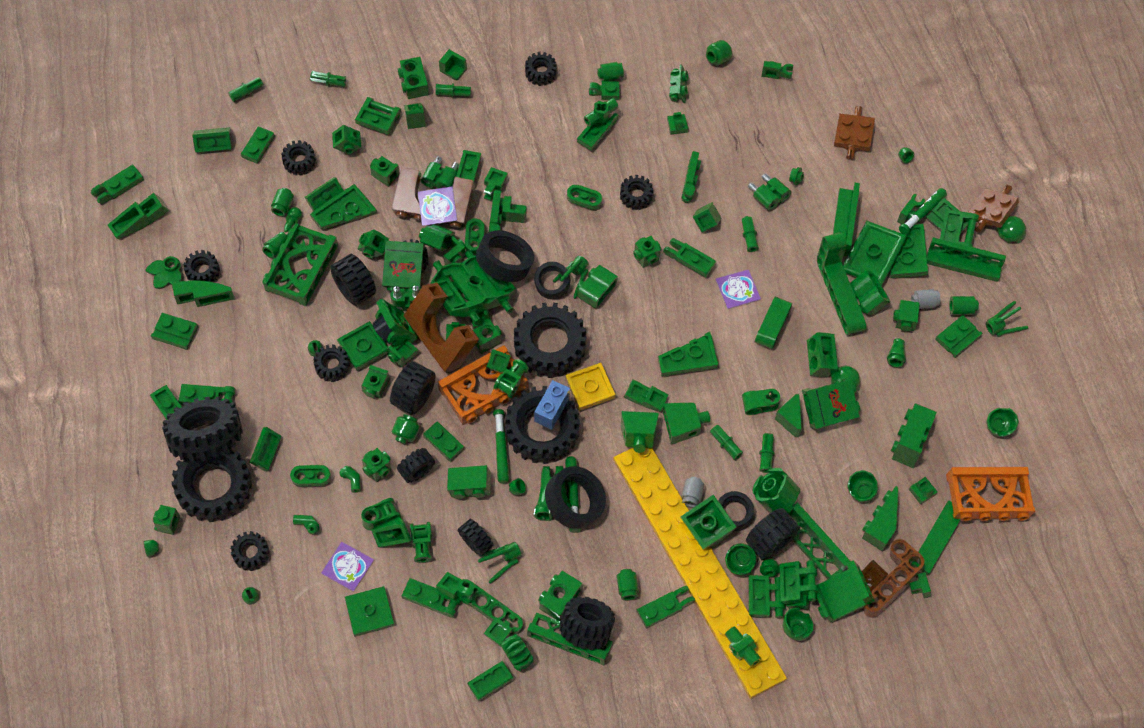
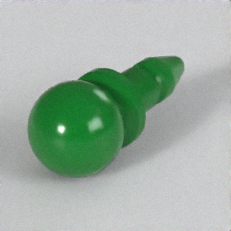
[284,207,302,232]

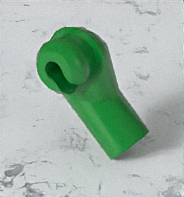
[339,466,361,493]
[293,515,319,534]

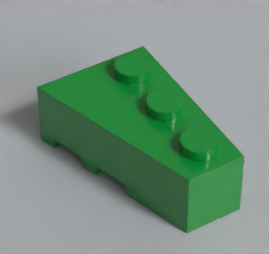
[891,403,937,468]

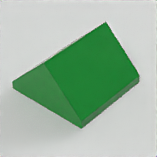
[680,494,737,550]

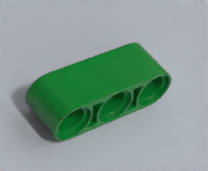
[754,296,793,349]

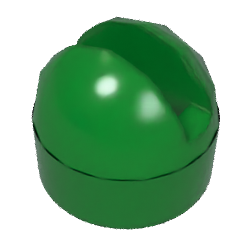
[898,147,915,163]
[308,340,323,357]
[509,478,526,495]
[143,540,159,557]
[242,587,259,605]

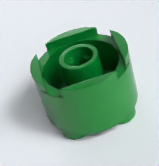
[752,468,801,513]

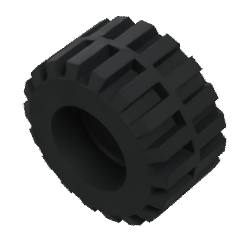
[331,253,376,306]
[390,361,436,415]
[746,508,800,560]
[559,597,615,650]

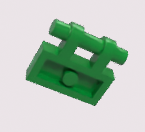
[779,560,818,605]
[748,575,785,618]

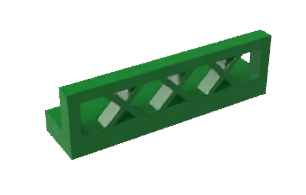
[833,182,860,257]
[927,237,1006,282]
[788,502,851,580]
[527,612,613,665]

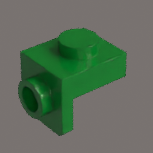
[444,236,466,265]
[387,339,418,367]

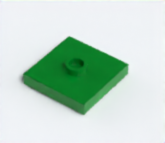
[337,321,388,371]
[345,586,394,637]

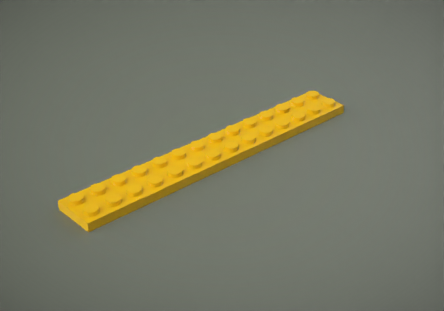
[613,447,787,699]

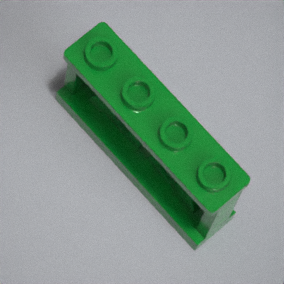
[262,223,338,306]

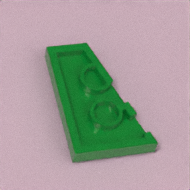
[658,331,718,376]

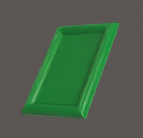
[843,220,907,287]

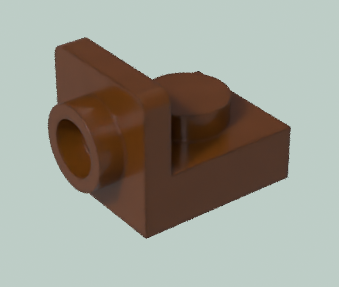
[862,560,888,592]

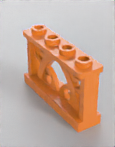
[438,345,529,425]
[946,467,1036,521]

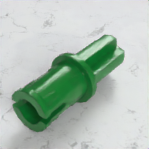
[310,71,346,87]
[228,77,264,102]
[435,83,471,98]
[742,216,759,252]
[710,425,743,460]
[759,433,775,473]

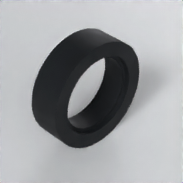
[476,230,534,282]
[545,466,606,529]

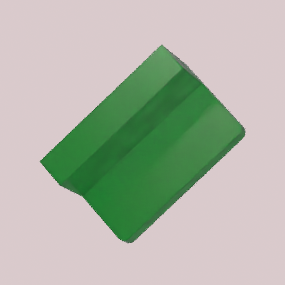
[192,127,232,153]

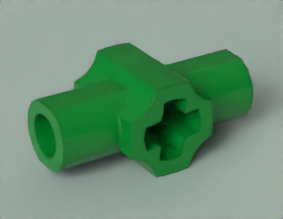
[584,98,619,127]
[725,626,761,667]

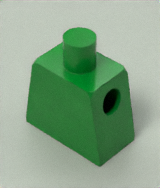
[663,403,710,445]
[621,411,659,453]

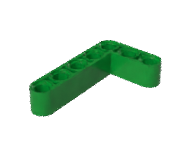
[817,232,866,335]

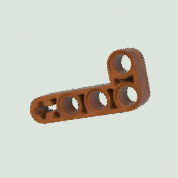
[863,539,924,618]

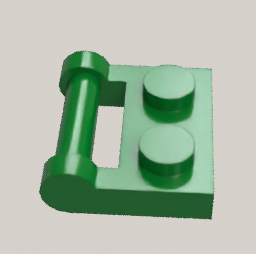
[355,97,401,135]
[940,209,979,247]

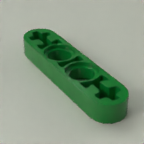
[463,579,523,635]

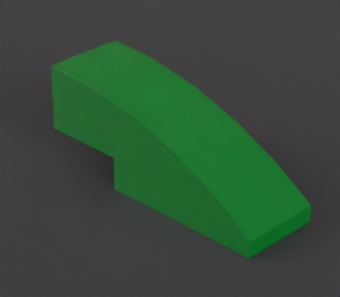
[108,193,169,239]
[172,281,235,307]

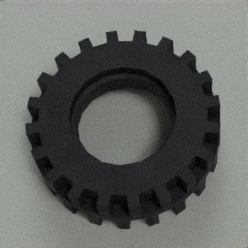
[514,302,586,378]
[505,386,580,464]
[162,397,243,462]
[171,447,252,522]

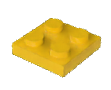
[565,363,616,411]

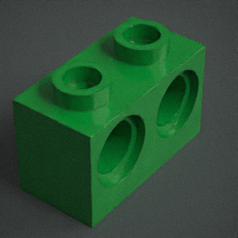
[397,57,429,99]
[807,332,838,378]

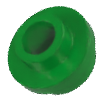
[789,167,804,185]
[760,559,780,577]

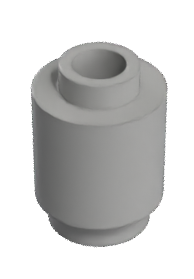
[911,289,940,309]
[681,477,705,508]

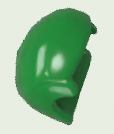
[997,216,1026,244]
[831,365,860,394]
[986,408,1019,437]
[847,470,879,503]
[725,543,757,576]
[782,607,814,641]

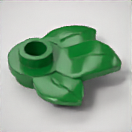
[145,256,182,288]

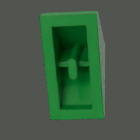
[404,103,425,129]
[775,394,801,437]
[371,516,412,548]

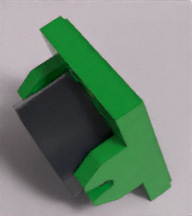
[372,299,417,346]

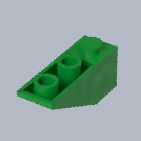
[862,486,898,551]

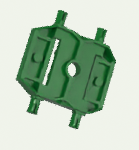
[430,250,516,325]

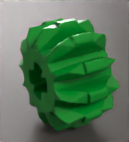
[501,634,533,671]

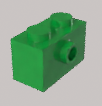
[447,465,491,499]

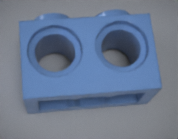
[534,380,570,430]

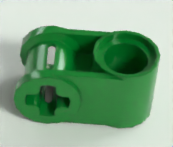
[742,389,780,415]
[361,498,401,531]

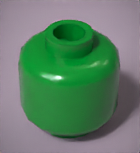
[706,40,732,66]
[391,414,420,444]

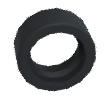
[534,261,570,299]
[718,491,754,531]

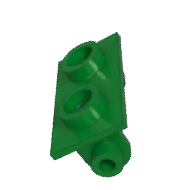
[669,64,689,103]

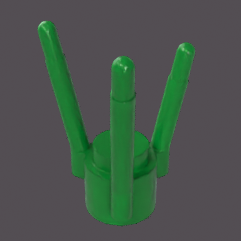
[553,256,589,299]
[985,301,1029,337]
[478,542,522,584]

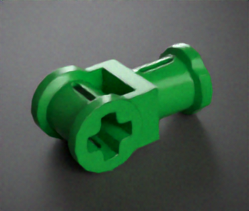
[493,359,529,398]
[410,522,432,563]

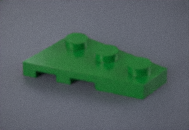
[310,184,377,230]
[890,224,928,278]

